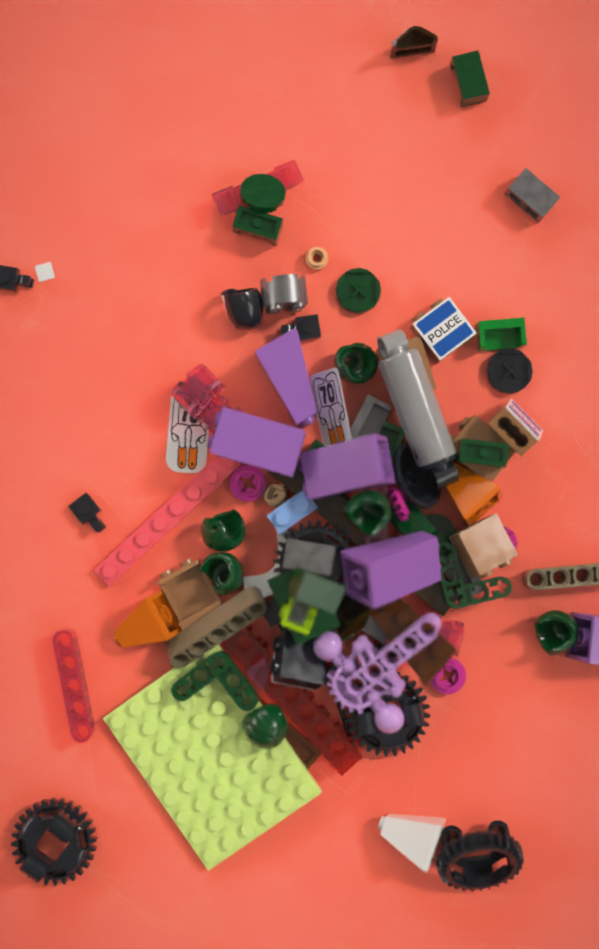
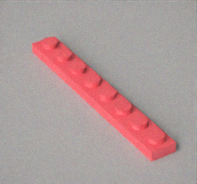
[94,456,243,587]

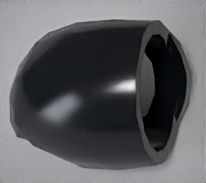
[221,288,263,331]

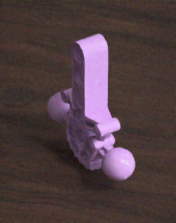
[313,613,442,734]

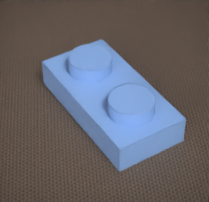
[266,490,318,534]

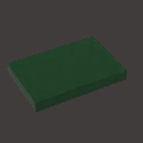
[267,569,340,645]

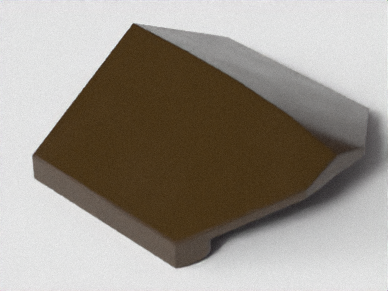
[390,26,438,59]
[332,592,372,640]

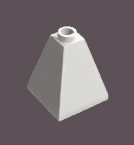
[378,814,447,872]

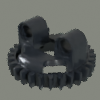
[273,520,356,586]
[345,671,431,757]
[11,797,98,886]
[436,820,524,892]

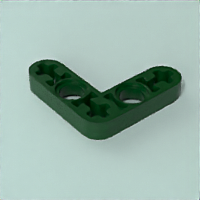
[438,542,512,609]
[171,651,259,711]

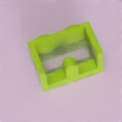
[279,597,319,635]

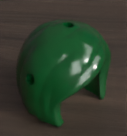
[334,343,378,384]
[344,490,391,537]
[201,509,245,552]
[199,552,244,595]
[534,610,579,656]
[241,703,288,749]

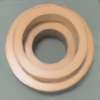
[306,247,328,270]

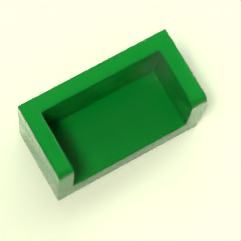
[475,317,527,352]

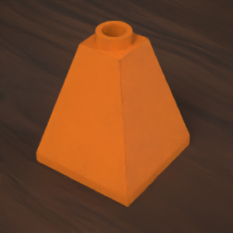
[445,462,502,527]
[113,590,182,648]

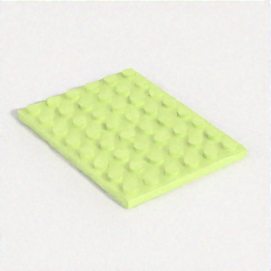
[103,644,322,871]

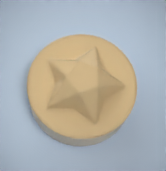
[264,484,288,508]

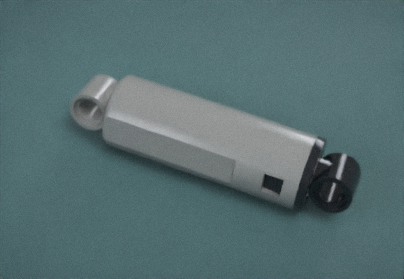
[377,329,459,490]

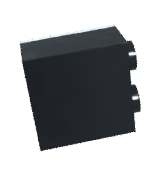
[271,631,326,690]

